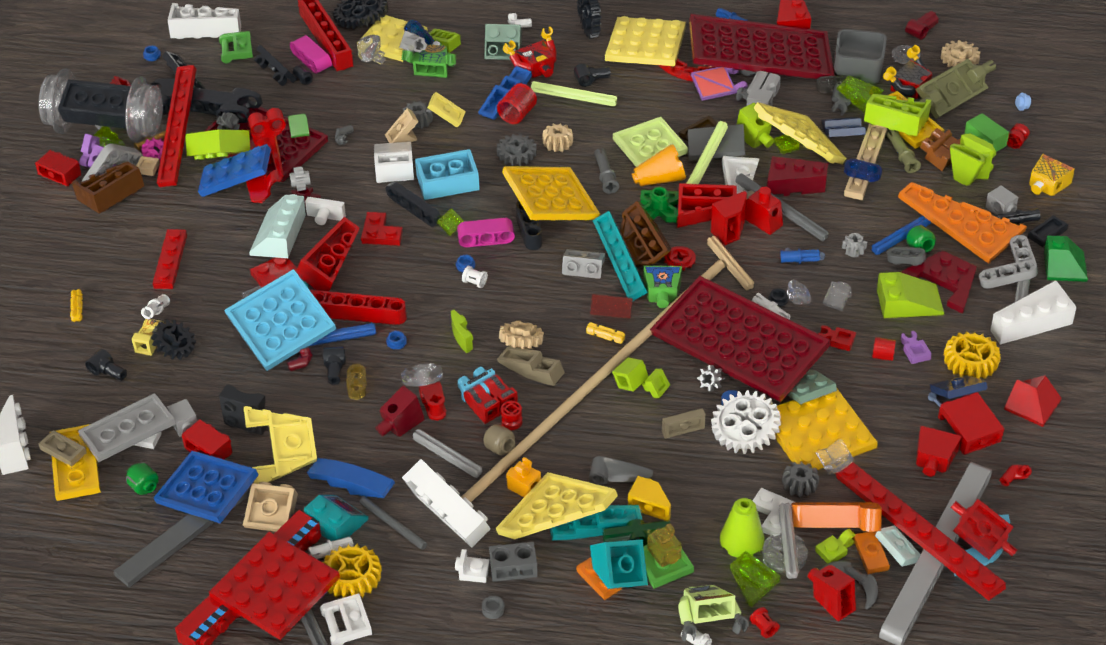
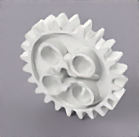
[711,390,781,454]

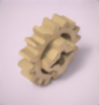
[941,40,980,67]
[499,321,544,349]

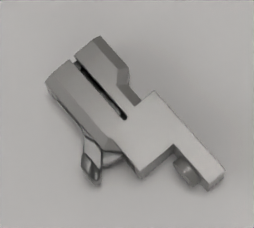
[736,71,781,106]

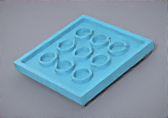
[224,269,336,371]

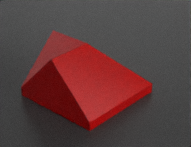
[1004,375,1062,427]

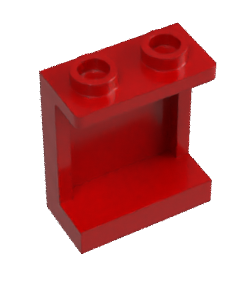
[938,392,1004,455]

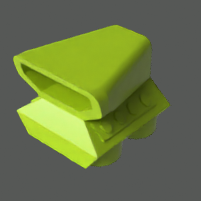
[950,133,996,186]

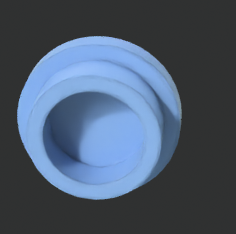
[1015,93,1031,111]

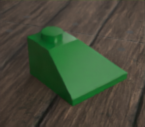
[1044,236,1088,282]

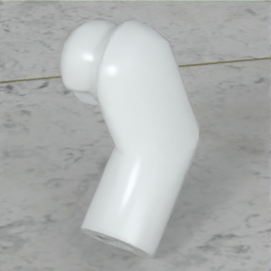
[507,13,532,28]

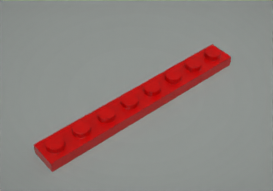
[157,65,197,187]

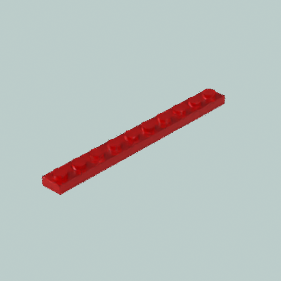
[835,462,1006,601]

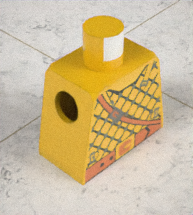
[1029,154,1075,196]

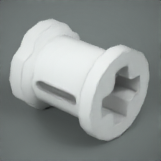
[462,266,488,288]

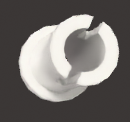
[681,630,712,645]

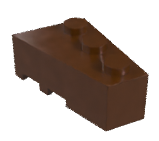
[72,162,144,214]

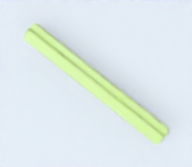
[531,81,617,107]
[686,121,728,184]

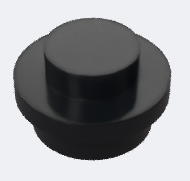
[768,288,788,307]

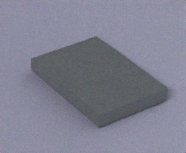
[688,124,745,161]

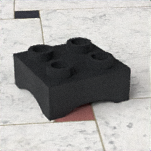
[219,384,268,435]

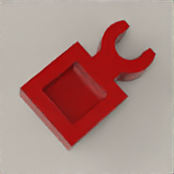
[818,325,856,352]

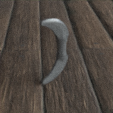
[820,560,878,610]

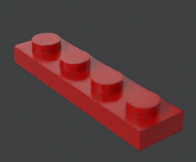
[153,229,187,289]

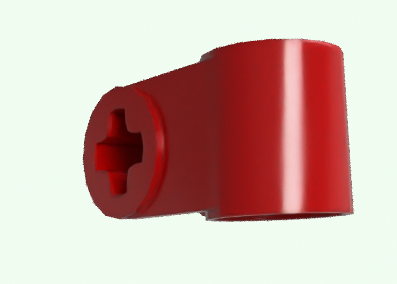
[419,382,446,421]

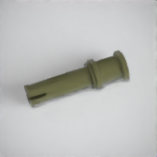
[887,130,921,173]

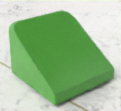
[288,114,310,138]

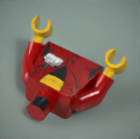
[503,27,557,78]

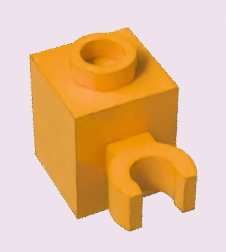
[506,457,541,497]

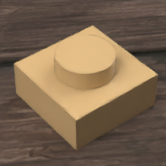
[136,156,160,176]

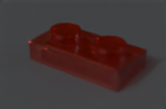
[590,294,633,318]

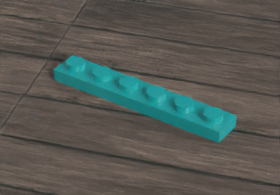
[593,211,648,302]

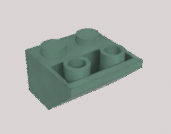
[484,24,522,60]

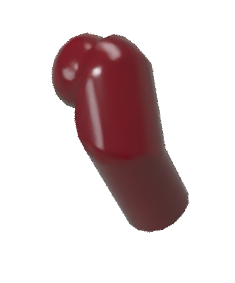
[287,346,313,372]

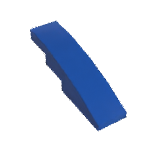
[478,66,532,120]
[307,458,395,498]

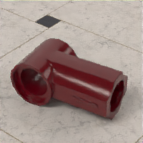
[905,11,939,40]

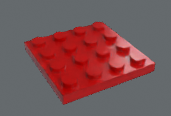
[209,532,340,640]

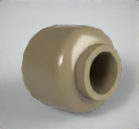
[483,424,515,455]

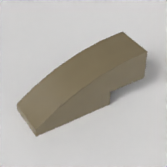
[497,346,565,386]

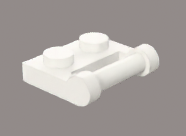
[320,594,372,645]

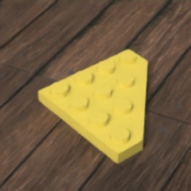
[754,102,847,165]
[496,472,618,539]

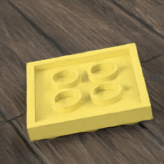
[357,15,428,62]

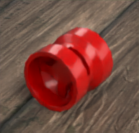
[1007,123,1030,149]
[501,401,523,430]

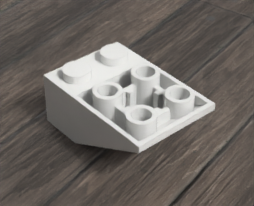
[374,141,414,183]
[0,395,31,475]

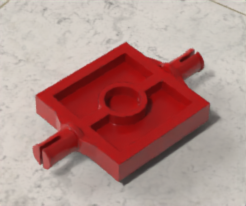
[950,499,1018,560]

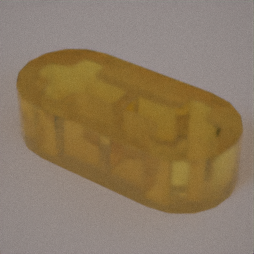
[347,364,367,400]

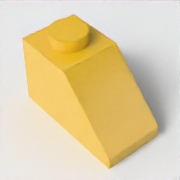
[628,476,671,521]

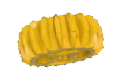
[943,331,1001,379]
[323,543,382,598]

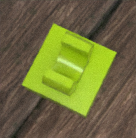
[642,369,670,398]

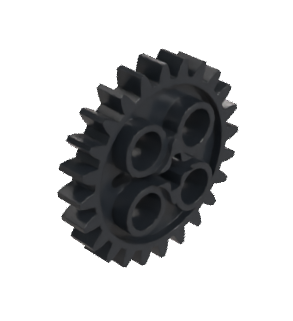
[333,0,389,29]
[577,0,602,38]

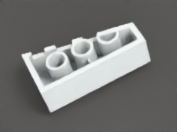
[168,3,241,39]
[990,281,1076,344]
[402,459,490,548]

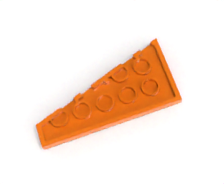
[898,182,1027,264]

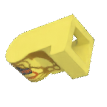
[132,319,164,356]

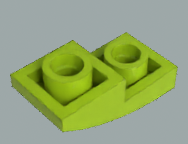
[451,310,473,353]

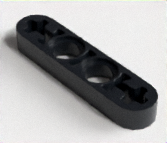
[385,181,442,227]

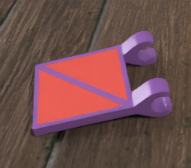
[691,67,748,101]

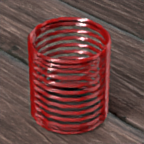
[497,83,537,124]

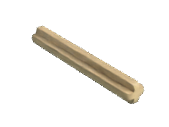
[707,236,754,290]

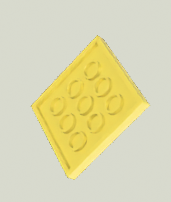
[605,16,686,66]

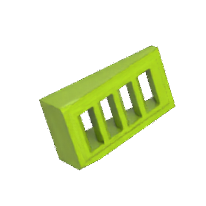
[423,29,461,53]

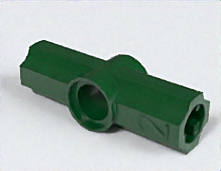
[602,519,672,546]

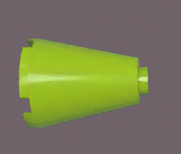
[720,498,765,558]

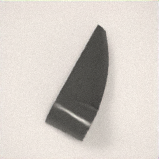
[589,456,653,486]

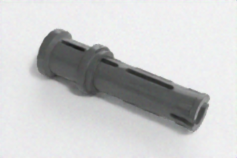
[594,148,619,194]

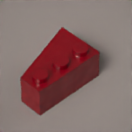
[767,156,829,196]

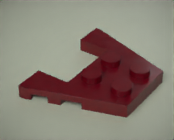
[901,250,977,314]

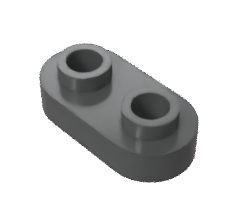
[887,247,926,266]

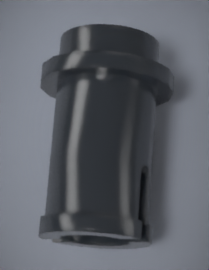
[292,66,313,85]

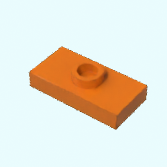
[853,532,890,574]

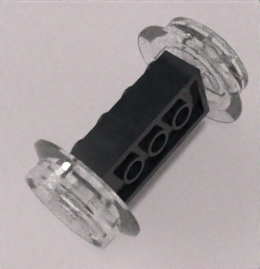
[39,68,163,143]

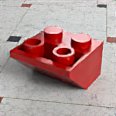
[711,191,747,246]

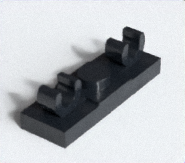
[254,45,297,86]

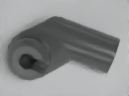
[335,124,354,145]

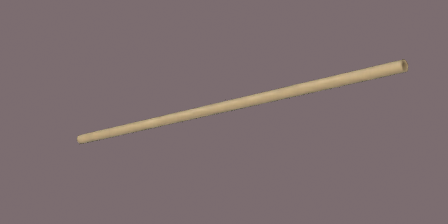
[461,260,725,502]

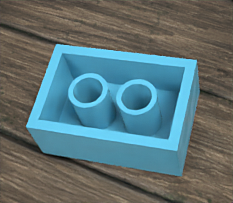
[415,149,479,200]

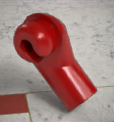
[1000,465,1032,486]

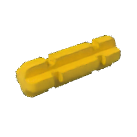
[70,289,83,322]
[586,322,625,344]

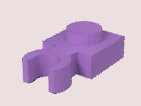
[79,134,100,167]
[901,331,931,364]

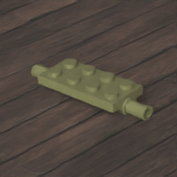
[916,58,996,119]

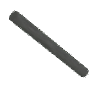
[360,496,427,550]

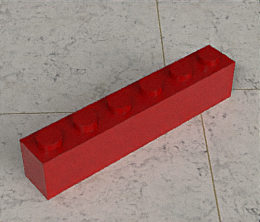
[298,0,353,71]

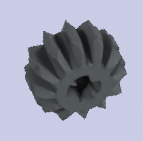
[403,101,433,130]
[782,461,820,498]

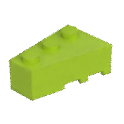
[864,94,932,136]
[186,130,250,160]

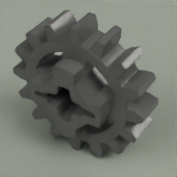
[497,134,537,166]

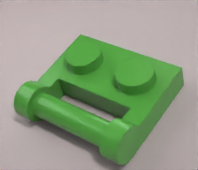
[219,31,253,63]

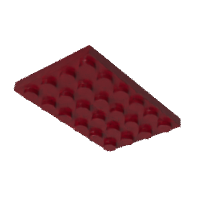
[203,107,328,182]

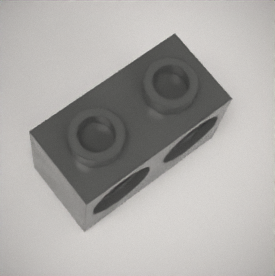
[489,542,537,582]

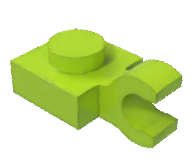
[815,529,855,564]

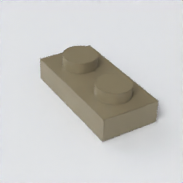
[662,408,706,439]
[38,430,87,467]

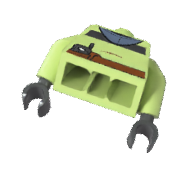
[678,585,749,641]

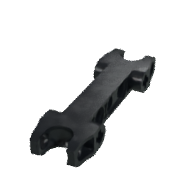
[141,78,263,123]

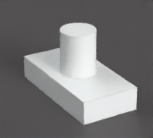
[305,197,346,225]

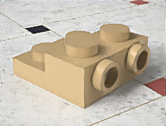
[243,482,298,532]

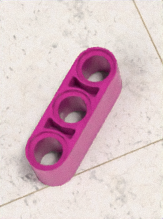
[290,35,332,74]
[457,218,515,247]

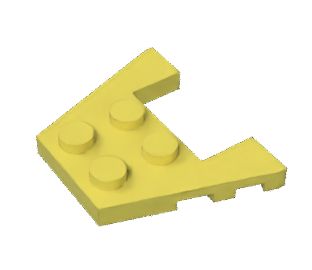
[244,406,317,484]

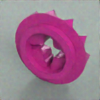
[141,137,164,162]

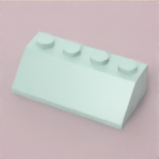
[249,194,306,258]

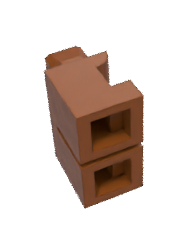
[920,128,961,171]

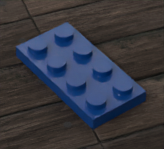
[198,144,271,197]

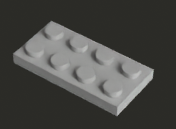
[78,393,176,462]

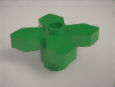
[640,187,679,223]

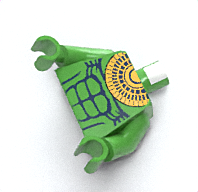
[401,41,456,78]

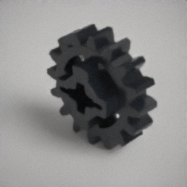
[151,319,196,360]

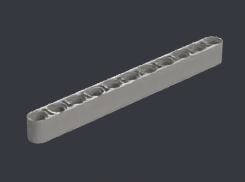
[879,462,992,645]

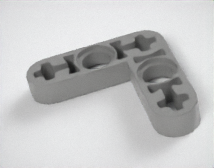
[82,144,143,181]
[979,235,1038,289]

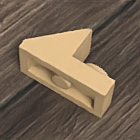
[385,108,418,143]

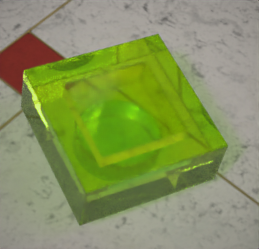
[774,135,800,154]
[437,208,465,236]

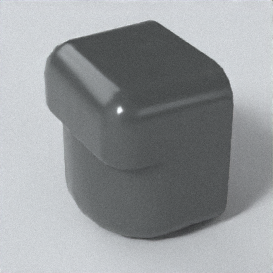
[834,29,887,85]

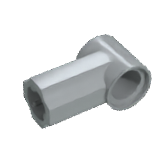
[399,31,427,53]

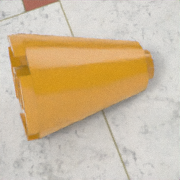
[631,144,686,186]

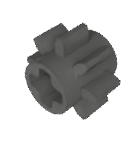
[216,112,240,130]

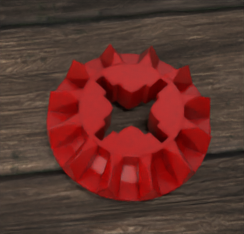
[664,246,696,271]

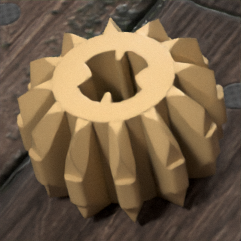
[542,123,573,153]

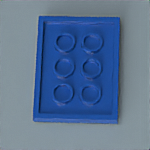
[154,451,259,524]

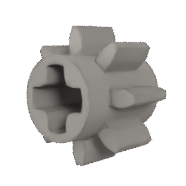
[289,166,310,191]
[842,233,867,257]
[697,365,725,392]

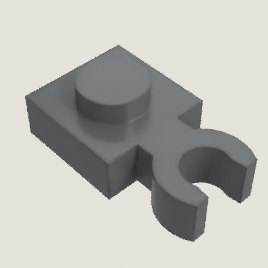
[831,84,853,116]

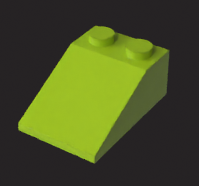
[877,272,944,318]

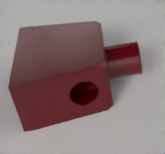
[375,385,425,437]

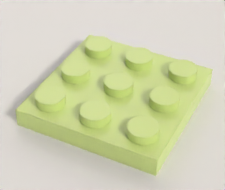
[613,117,688,167]

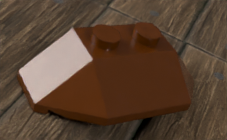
[620,201,672,267]

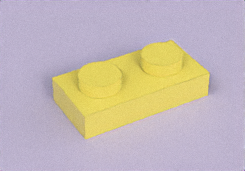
[427,92,466,127]

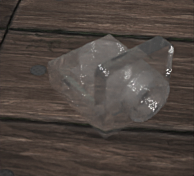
[823,281,852,311]

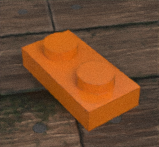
[576,557,622,600]

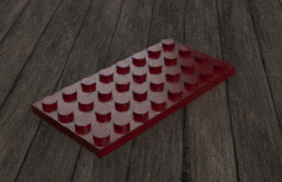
[689,14,835,81]
[650,276,831,402]

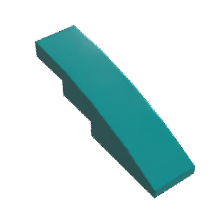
[550,505,643,541]

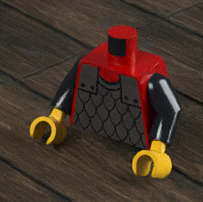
[883,45,933,99]

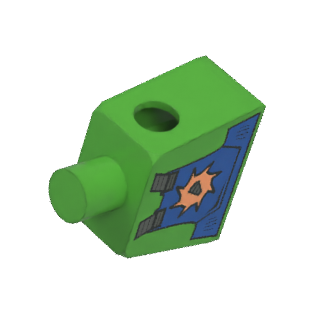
[643,266,682,308]

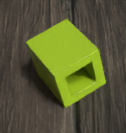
[612,357,649,392]

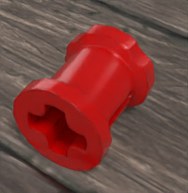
[749,607,780,639]

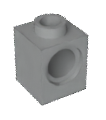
[985,185,1018,215]
[167,399,197,437]

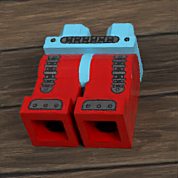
[457,367,518,424]

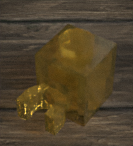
[647,523,682,567]

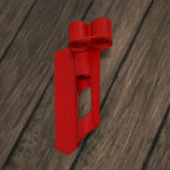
[246,108,286,203]

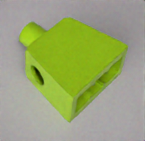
[736,102,775,148]

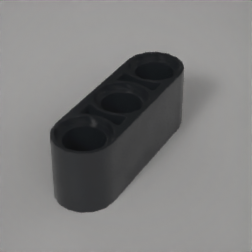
[516,201,542,250]

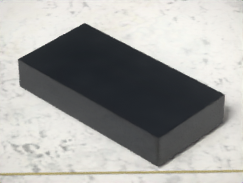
[1027,215,1068,247]

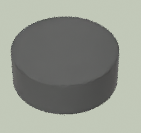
[482,596,505,619]

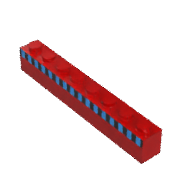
[175,510,321,645]

